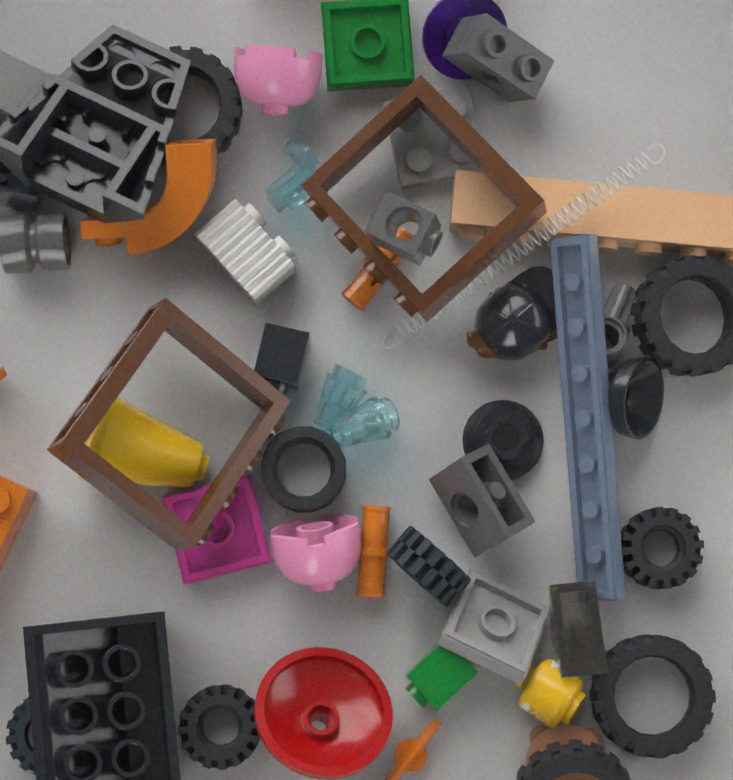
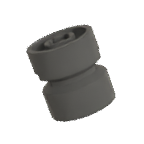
[0,212,71,274]

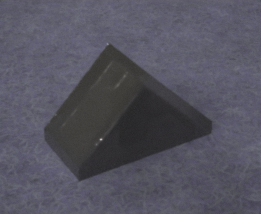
[549,580,608,678]

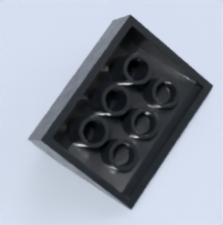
[23,611,181,780]

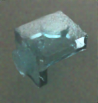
[265,137,320,213]

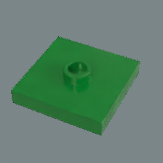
[321,0,415,92]

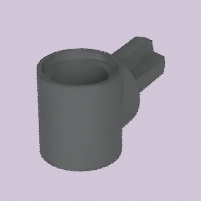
[603,283,638,369]

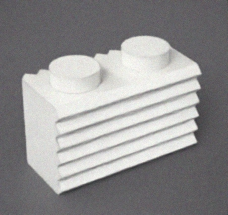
[195,199,296,306]

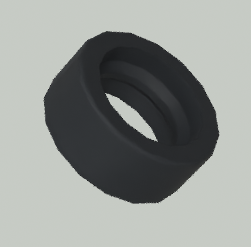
[261,426,346,513]

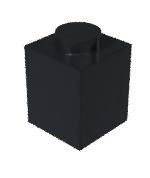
[254,323,310,395]

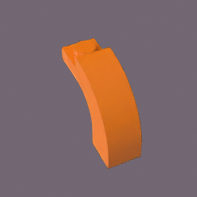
[80,139,217,255]

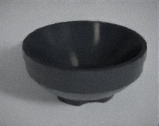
[608,357,664,440]
[462,400,544,480]

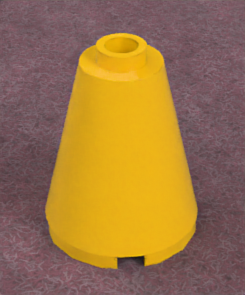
[78,397,209,488]

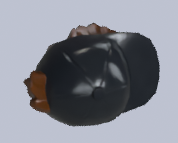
[466,266,557,360]

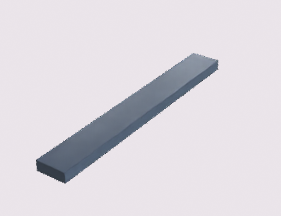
[550,234,626,601]

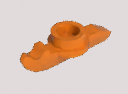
[384,718,443,780]

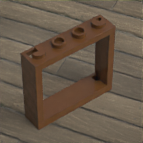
[301,75,547,322]
[47,298,291,551]

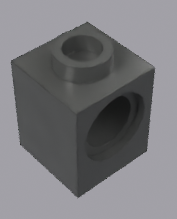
[364,191,443,266]

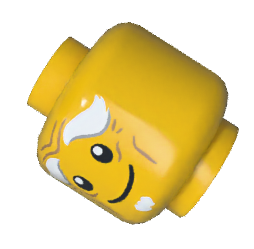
[515,658,587,728]

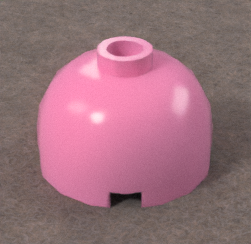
[234,45,323,116]
[270,514,362,592]

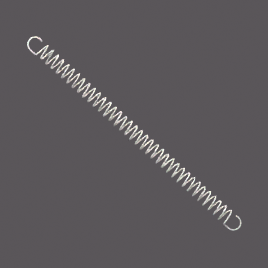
[382,143,666,349]

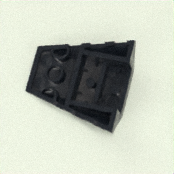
[0,24,191,223]

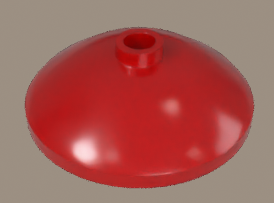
[254,647,393,780]

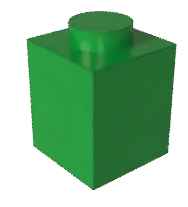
[405,644,478,710]

